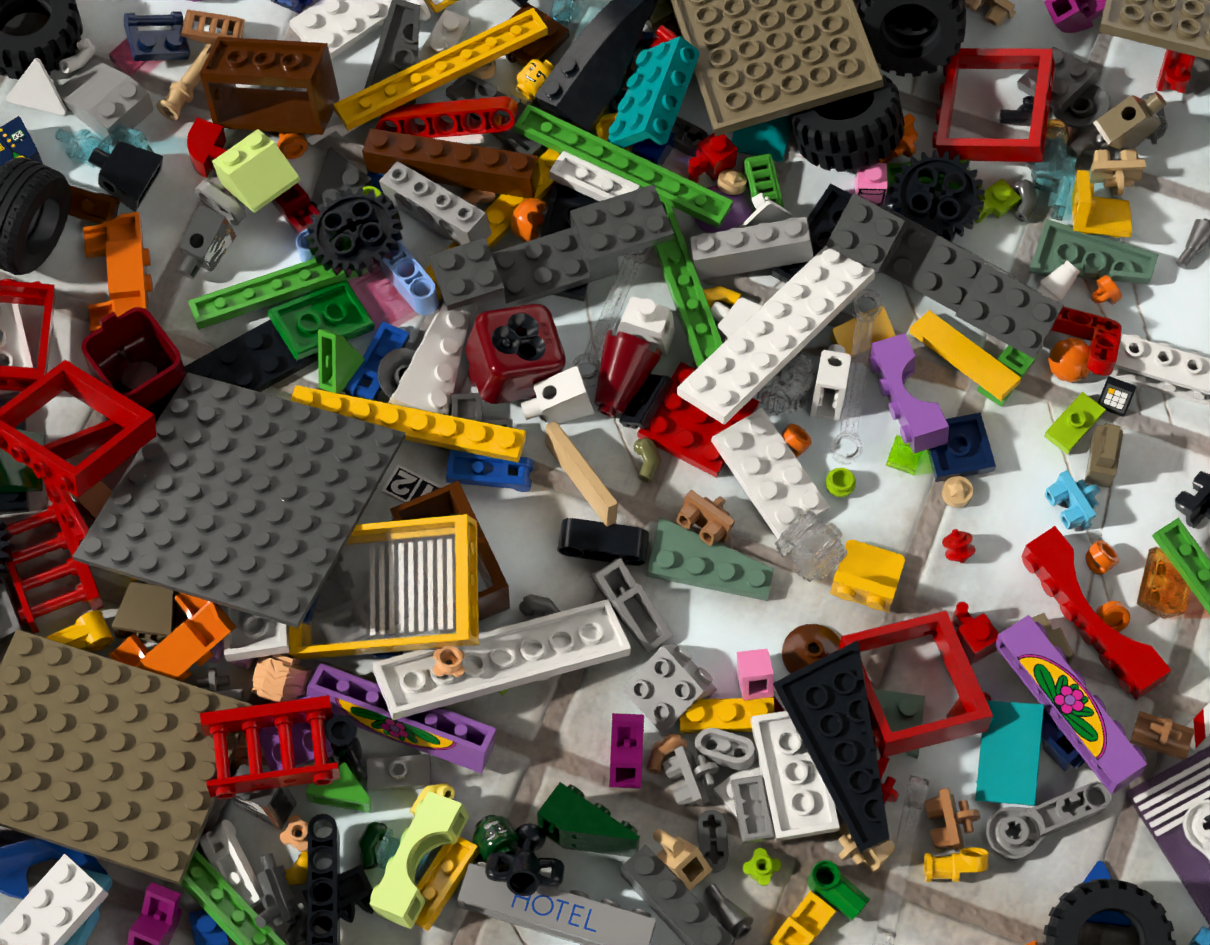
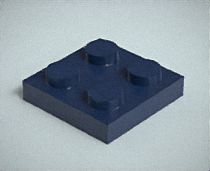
[927,412,996,482]

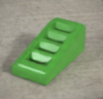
[742,153,785,212]

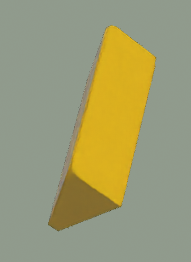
[830,306,896,358]

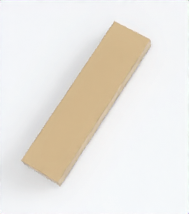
[545,421,618,527]

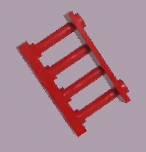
[5,503,104,634]
[200,695,340,799]

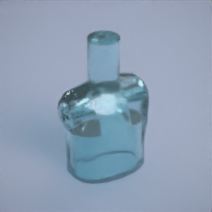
[55,128,110,168]

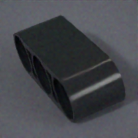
[557,518,650,566]

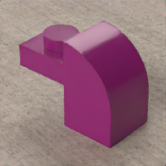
[1044,0,1106,33]
[609,713,644,789]
[127,882,183,945]

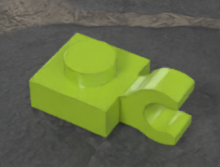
[974,179,1021,223]

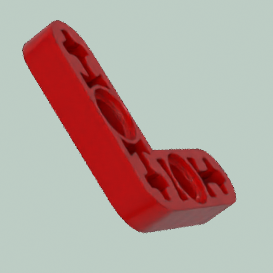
[1051,307,1122,376]

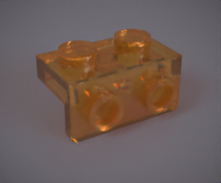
[1137,547,1190,619]

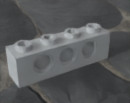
[379,161,492,245]

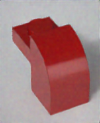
[187,117,227,178]

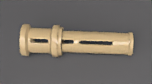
[156,44,212,121]

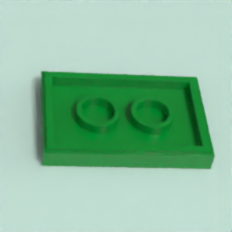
[268,280,375,361]

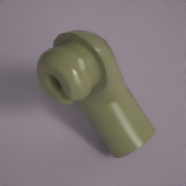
[634,438,661,483]

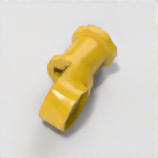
[924,847,989,882]

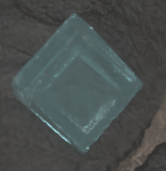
[549,0,575,25]

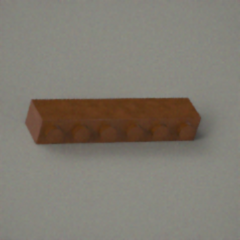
[362,128,541,198]

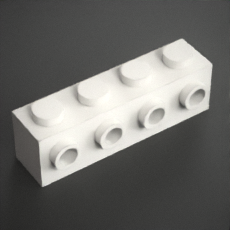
[1109,334,1210,407]

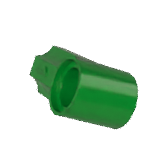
[807,860,870,922]

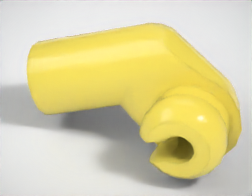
[410,783,455,816]

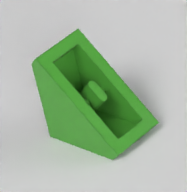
[318,329,365,394]
[306,762,372,813]

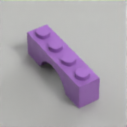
[867,333,949,453]

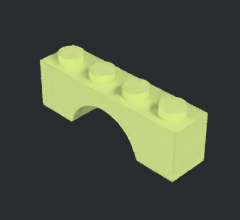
[369,791,470,929]

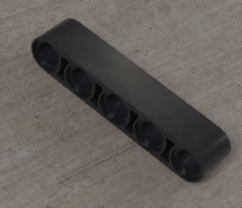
[307,814,340,945]

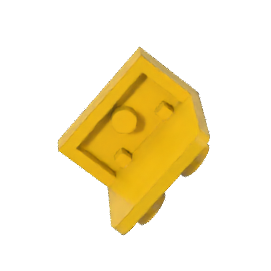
[830,539,905,613]

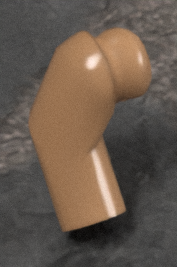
[646,734,687,774]

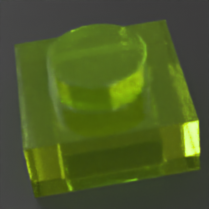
[886,435,923,475]

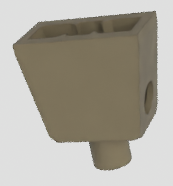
[1093,91,1167,151]
[112,582,177,644]

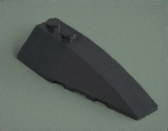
[534,0,658,133]

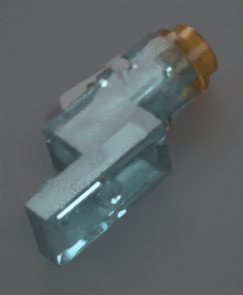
[1026,119,1077,221]

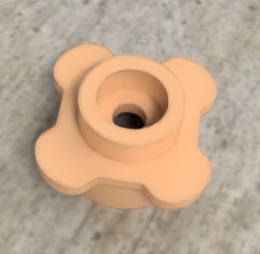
[433,646,465,677]
[280,815,318,852]

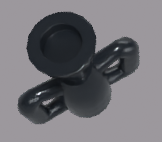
[324,712,367,783]
[485,823,565,896]

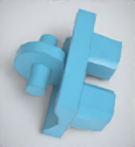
[1045,470,1100,530]

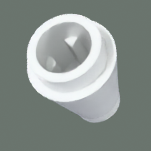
[1037,261,1080,302]

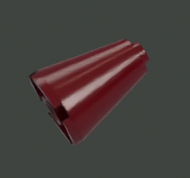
[594,330,663,417]

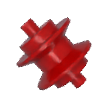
[942,529,976,563]

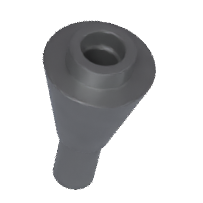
[1176,218,1210,269]
[705,884,753,940]

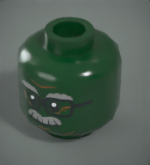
[472,815,520,864]

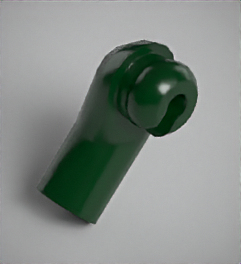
[358,821,388,870]

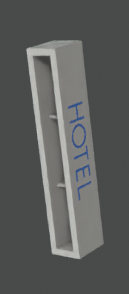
[457,862,656,945]

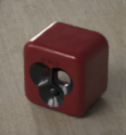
[465,304,566,404]

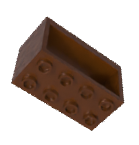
[200,37,340,135]
[388,481,510,634]

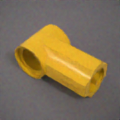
[45,610,114,652]

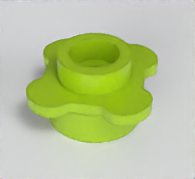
[743,848,781,886]

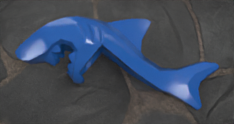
[0,838,108,900]

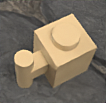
[653,829,712,891]

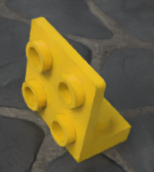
[1071,170,1132,238]

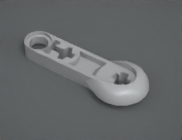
[986,781,1113,860]

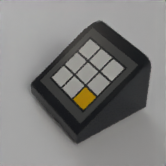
[1098,376,1136,417]

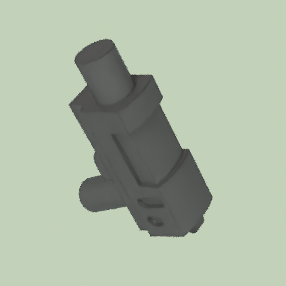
[255,853,301,928]

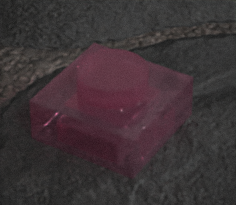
[109,38,147,76]

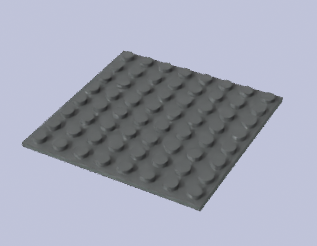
[72,372,406,628]

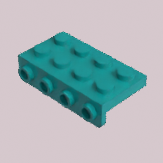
[607,36,700,148]

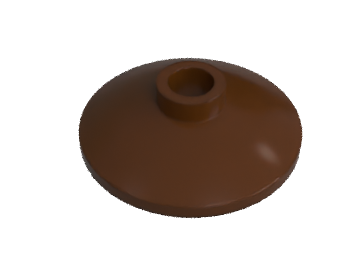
[782,624,840,674]

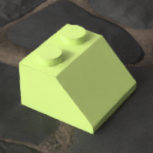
[212,129,301,213]

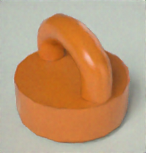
[277,132,308,159]
[1091,275,1122,305]
[781,424,812,458]
[1085,540,1119,575]
[1096,600,1130,632]

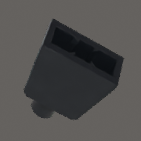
[88,142,163,212]

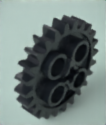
[889,150,985,241]
[306,188,403,278]

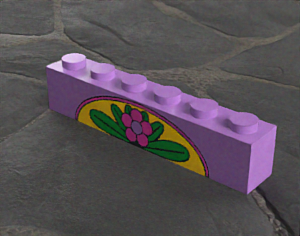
[995,615,1147,795]
[307,663,497,774]

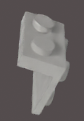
[624,644,717,732]

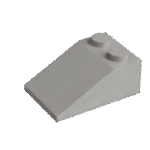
[57,58,154,147]

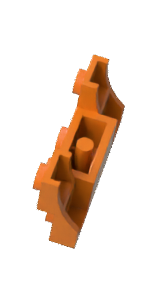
[83,212,153,334]
[109,593,237,682]

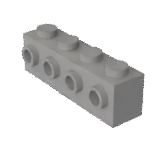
[690,216,814,280]

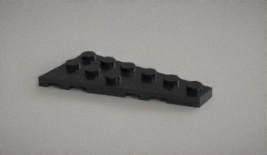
[773,640,890,855]

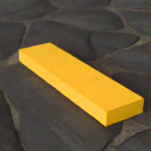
[909,310,1021,401]

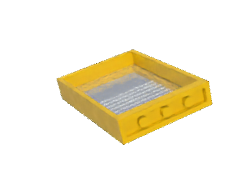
[288,514,479,660]

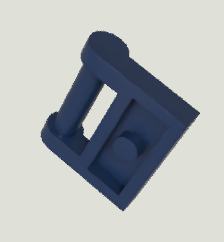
[124,11,191,61]

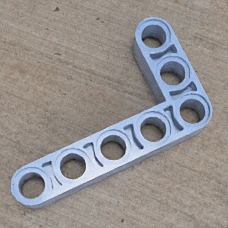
[296,214,439,315]

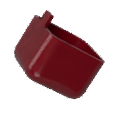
[81,307,186,409]

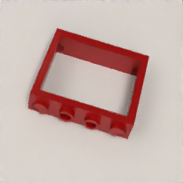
[932,48,1056,162]
[0,279,55,392]
[0,360,157,498]
[33,419,139,548]
[836,611,993,758]

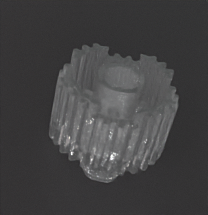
[756,352,815,416]
[775,510,848,582]

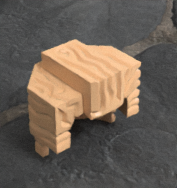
[251,653,312,702]

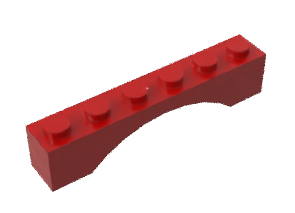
[1021,526,1171,700]

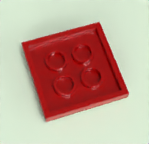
[637,362,760,478]

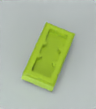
[1044,392,1106,455]

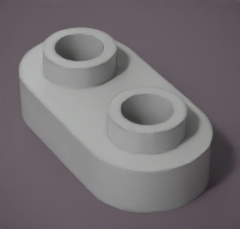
[194,181,246,226]
[695,728,757,770]

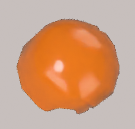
[511,198,545,242]
[1048,338,1090,383]

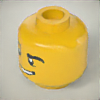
[516,59,555,102]

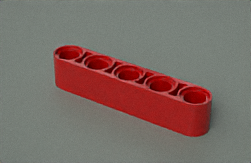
[376,96,518,138]

